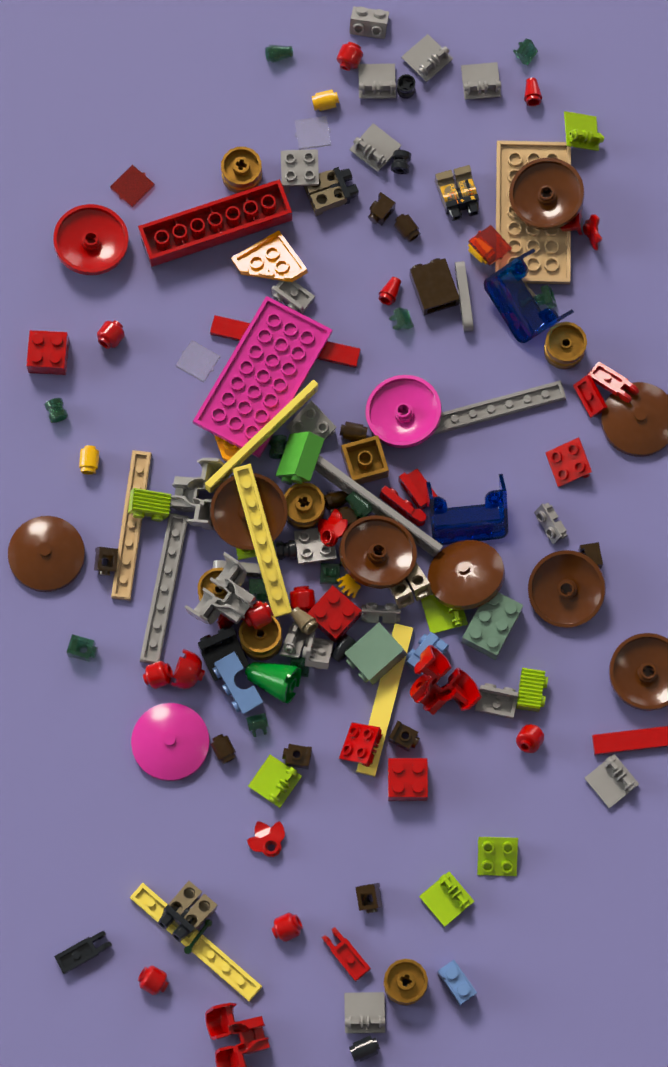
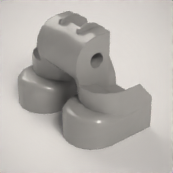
[170,458,230,530]
[185,552,256,624]

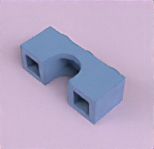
[212,652,263,714]

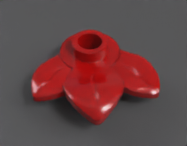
[583,214,602,251]
[318,509,348,547]
[247,821,285,858]

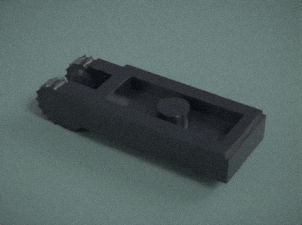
[54,931,112,974]

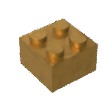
[341,435,389,485]

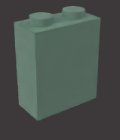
[345,622,407,685]

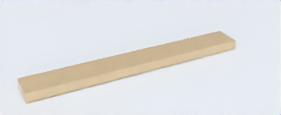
[111,450,152,601]

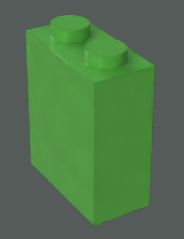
[276,431,324,485]

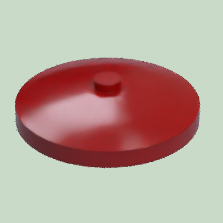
[53,204,128,275]

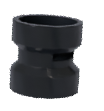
[397,74,416,99]
[391,150,411,174]
[276,540,296,560]

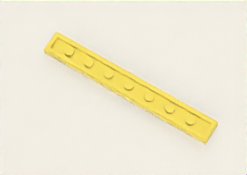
[205,379,318,493]
[232,464,292,618]
[356,623,413,777]
[130,883,262,1002]

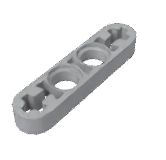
[455,261,473,332]

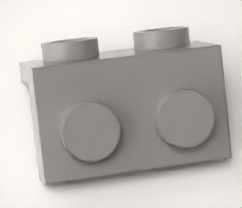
[349,6,389,39]
[271,281,315,314]
[302,630,334,669]
[475,683,519,719]

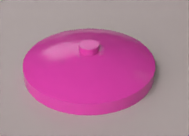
[366,375,442,448]
[131,703,210,781]

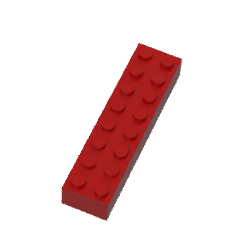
[138,179,292,267]

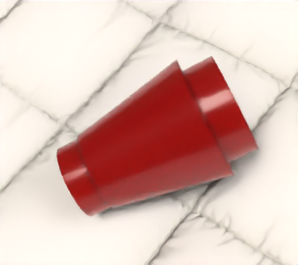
[524,78,542,106]
[378,277,401,305]

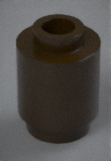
[394,214,421,242]
[339,421,368,442]
[210,734,236,764]

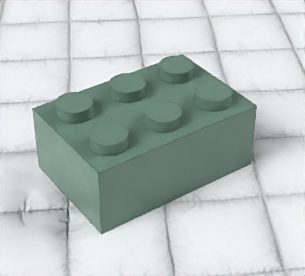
[461,592,523,660]

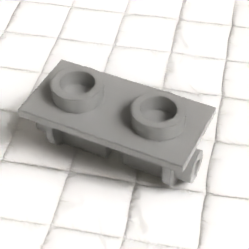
[534,503,568,544]
[361,602,401,624]
[280,621,307,658]

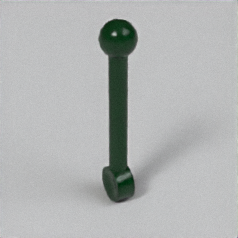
[184,919,212,954]

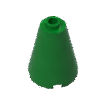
[245,662,302,704]

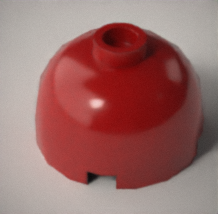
[171,649,205,689]

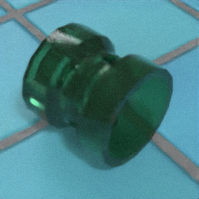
[44,398,68,423]
[268,435,287,459]

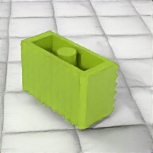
[128,488,171,522]
[516,668,548,712]

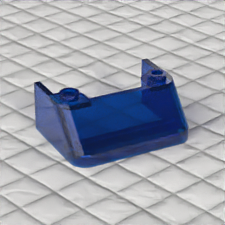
[484,248,574,343]
[426,474,508,545]

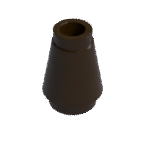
[324,490,353,510]

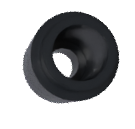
[349,1036,380,1062]

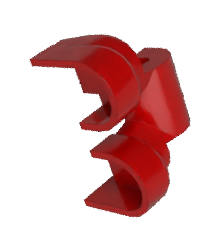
[410,645,482,715]
[205,1003,270,1067]

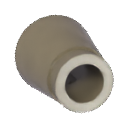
[290,607,318,635]

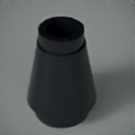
[331,633,356,663]

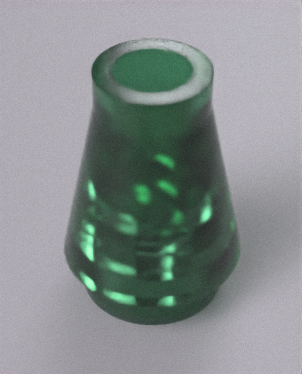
[265,45,293,63]
[345,491,373,518]

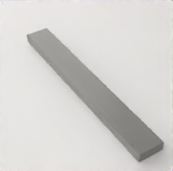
[432,380,566,436]
[314,455,443,557]
[140,513,189,664]

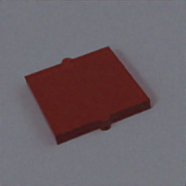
[110,164,155,207]
[468,225,512,265]

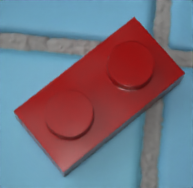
[573,375,608,418]

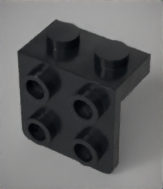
[198,627,248,681]

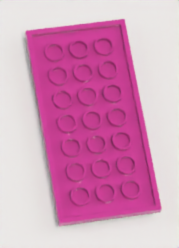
[193,296,333,458]

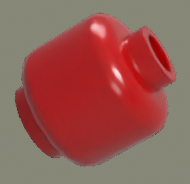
[336,42,363,71]
[97,320,125,349]
[289,586,316,613]
[244,601,274,630]
[143,661,173,689]
[516,724,544,753]
[272,912,303,942]
[138,965,169,995]

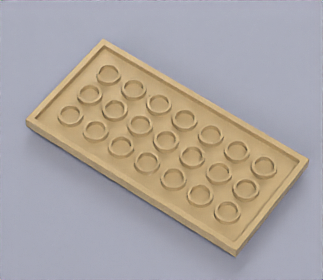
[495,140,571,284]

